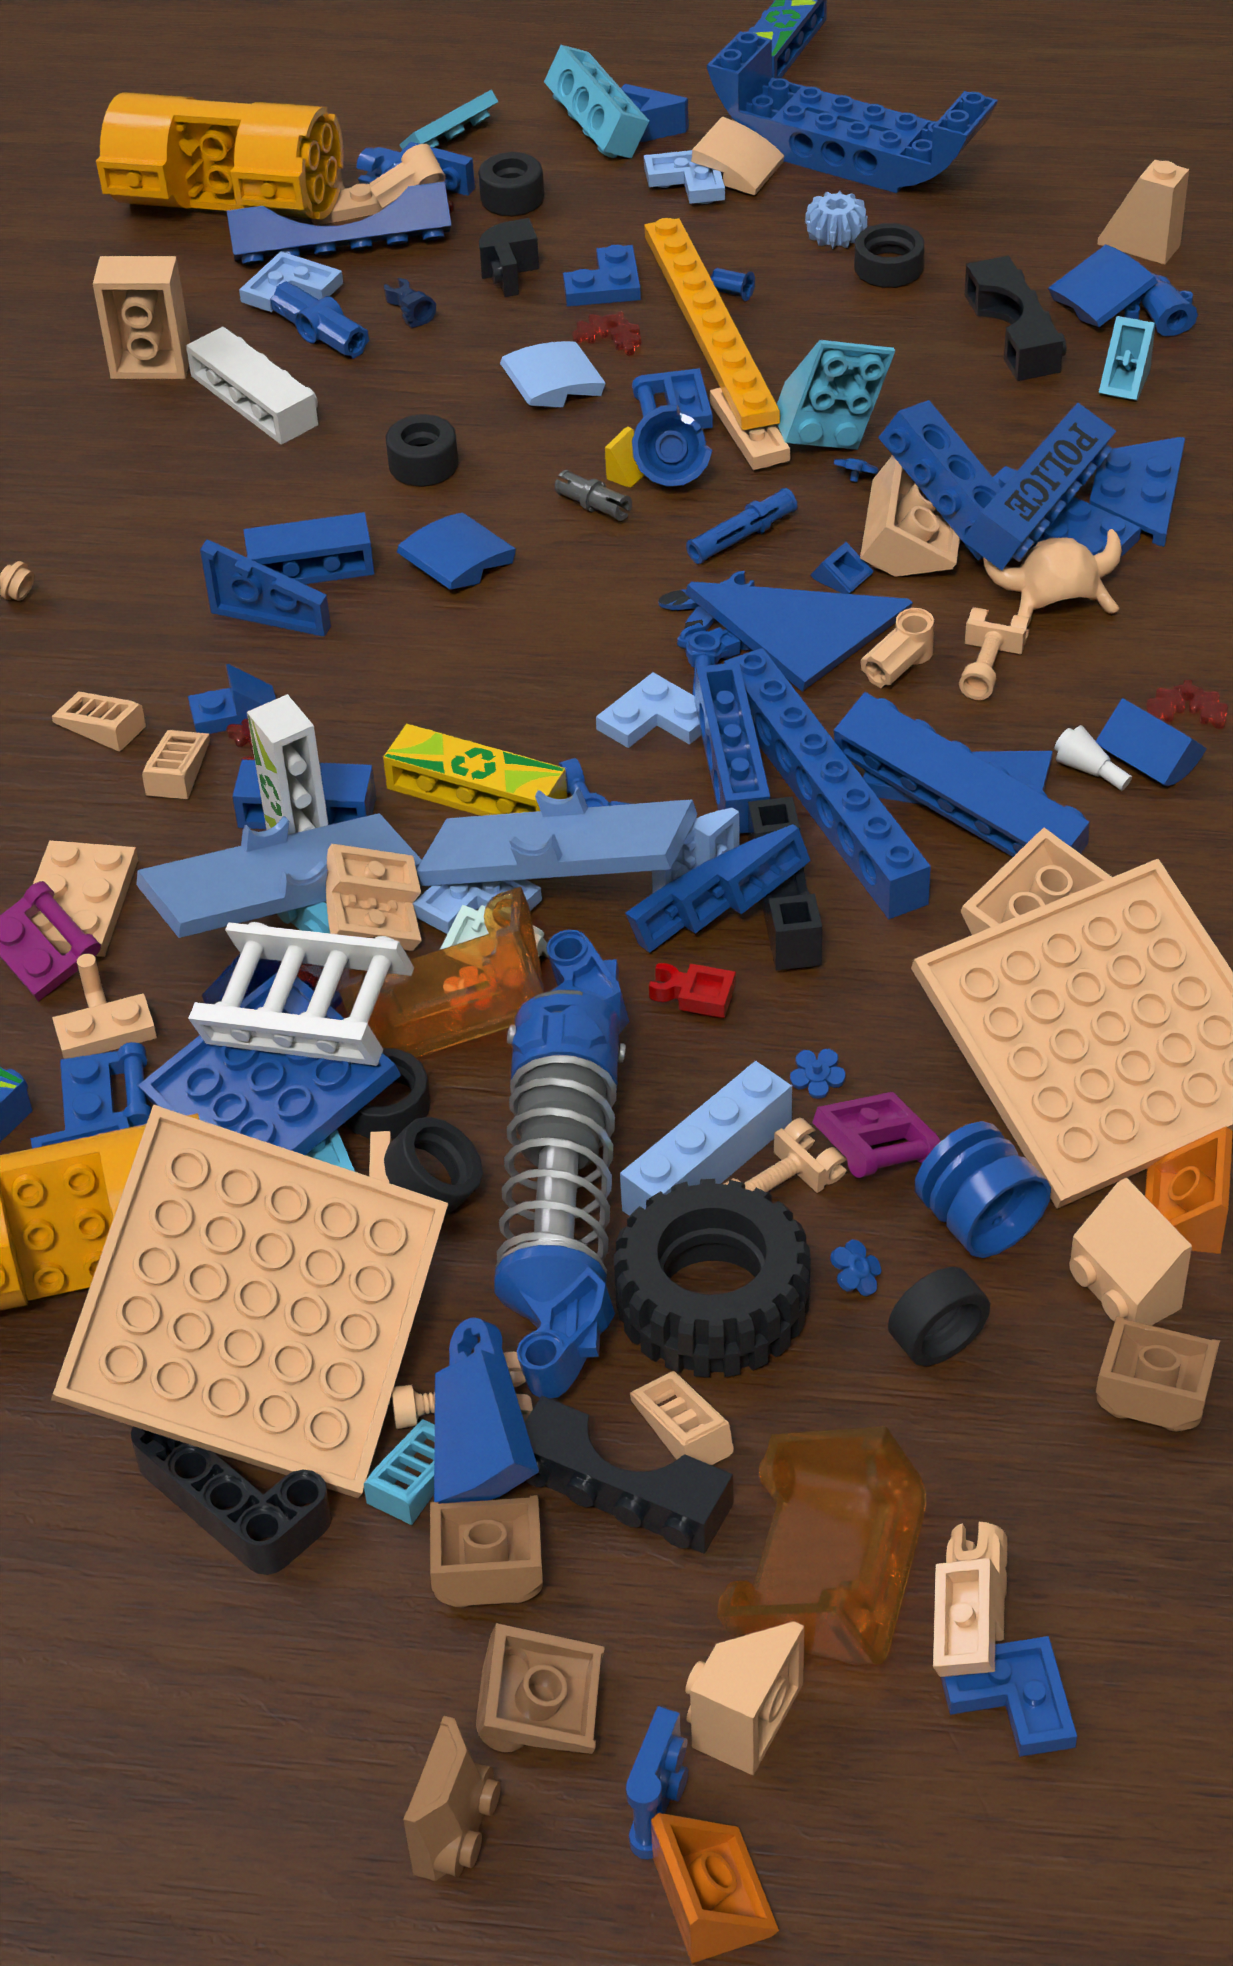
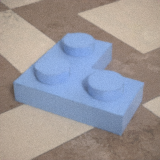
[644,150,725,204]
[239,251,343,312]
[596,672,702,748]
[412,879,542,934]

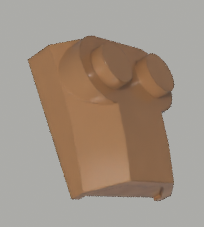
[1096,1316,1220,1431]
[430,1495,543,1607]
[476,1623,605,1754]
[403,1716,501,1881]

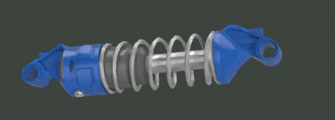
[494,929,629,1399]

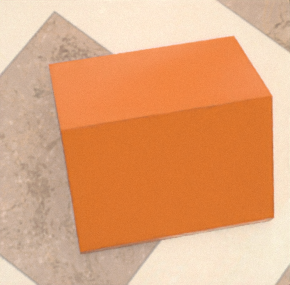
[1145,1126,1233,1254]
[651,1813,779,1964]

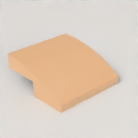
[691,117,784,195]
[326,844,421,951]

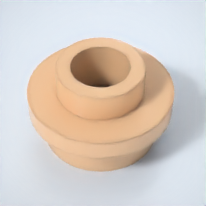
[0,561,35,601]

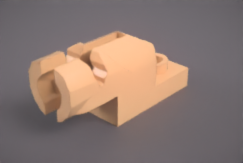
[933,1522,1007,1677]

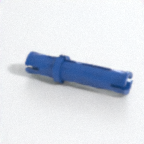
[686,488,798,564]

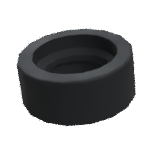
[854,223,924,287]
[345,1048,430,1139]
[384,1117,483,1214]
[888,1267,991,1366]

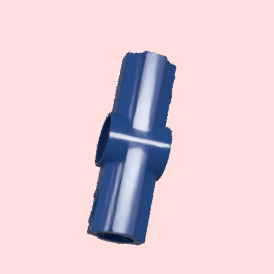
[270,281,369,359]

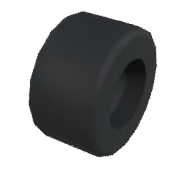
[478,152,544,216]
[385,414,458,487]

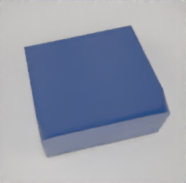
[810,542,874,594]

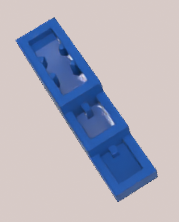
[625,824,811,953]

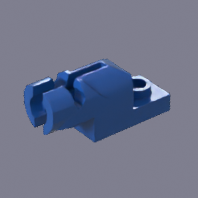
[357,142,475,196]

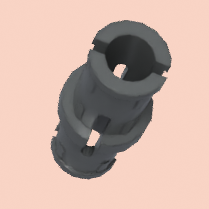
[554,470,632,521]

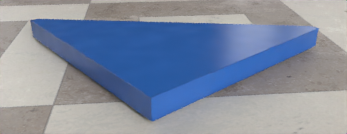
[686,582,913,691]

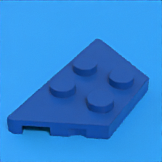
[1089,437,1185,547]

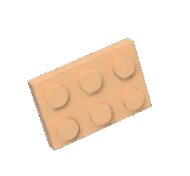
[30,840,138,957]

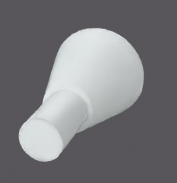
[1054,725,1132,791]

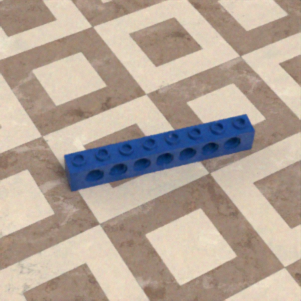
[724,648,931,920]

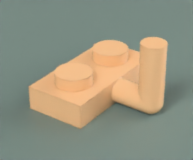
[311,168,383,226]
[52,954,157,1059]

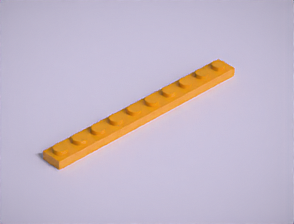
[644,218,780,430]

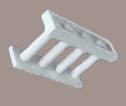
[188,922,414,1066]

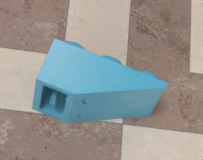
[777,340,895,450]

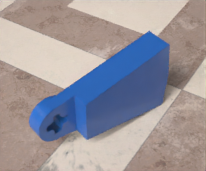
[434,1318,539,1504]

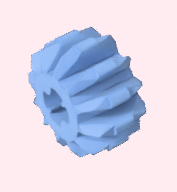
[805,191,868,249]

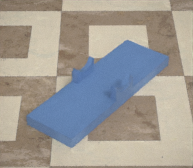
[416,787,697,886]
[136,813,422,938]

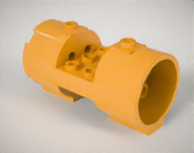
[96,92,344,219]
[0,1113,199,1311]

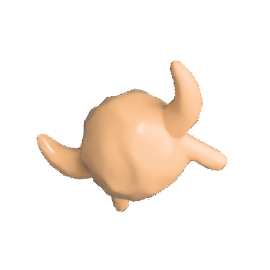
[983,529,1122,627]

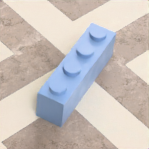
[620,1061,792,1216]

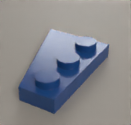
[200,539,331,637]

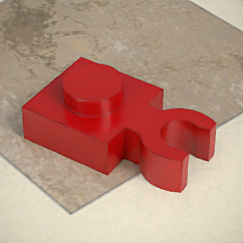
[649,963,736,1018]

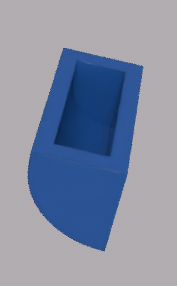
[1096,698,1207,786]

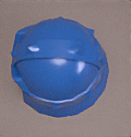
[632,405,713,486]

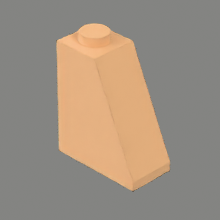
[1097,160,1189,265]

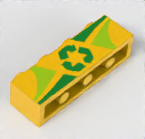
[383,724,567,816]

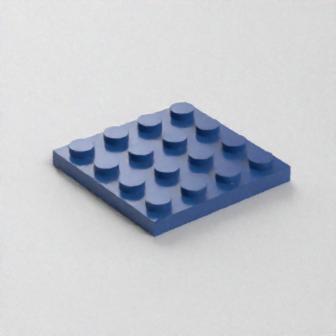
[138,973,401,1155]

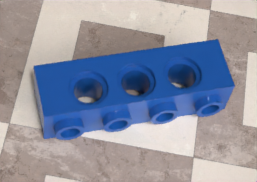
[878,400,1002,560]
[694,662,770,834]

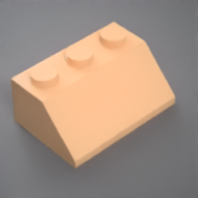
[860,455,960,577]
[961,828,1112,935]

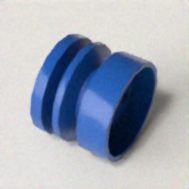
[914,1121,1051,1258]

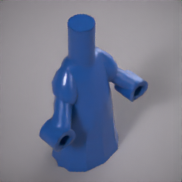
[1124,262,1198,336]

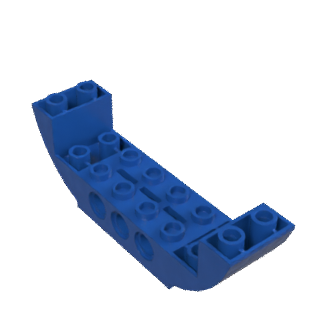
[707,31,998,193]

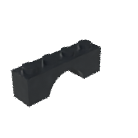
[964,255,1067,381]
[748,797,822,970]
[524,1396,733,1554]

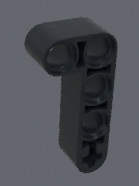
[131,1426,332,1575]

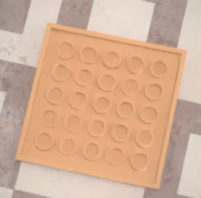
[911,859,1233,1209]
[51,1104,448,1498]

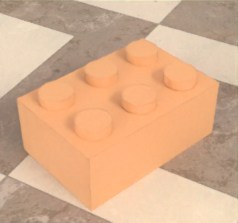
[93,256,191,379]

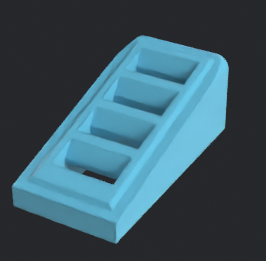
[363,1419,435,1525]

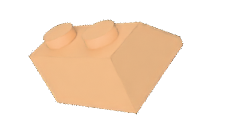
[1069,1177,1192,1326]
[685,1621,804,1776]

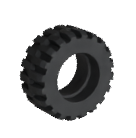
[614,1179,811,1378]

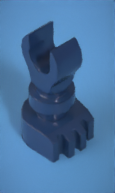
[384,278,436,328]

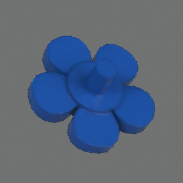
[833,458,879,482]
[790,1049,846,1099]
[830,1239,881,1296]

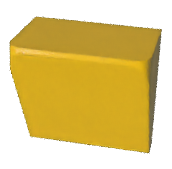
[605,426,644,488]

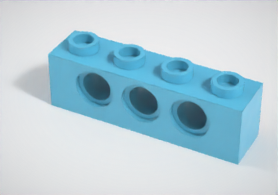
[544,45,649,158]

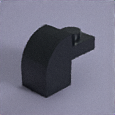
[479,218,539,297]

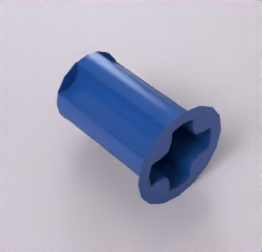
[711,268,755,301]

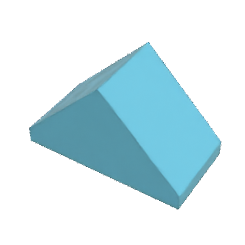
[1099,316,1155,401]

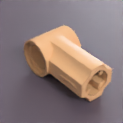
[370,144,446,209]
[861,608,934,688]

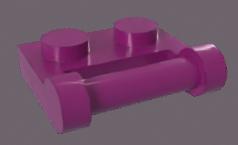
[0,881,101,1002]
[812,1092,941,1178]

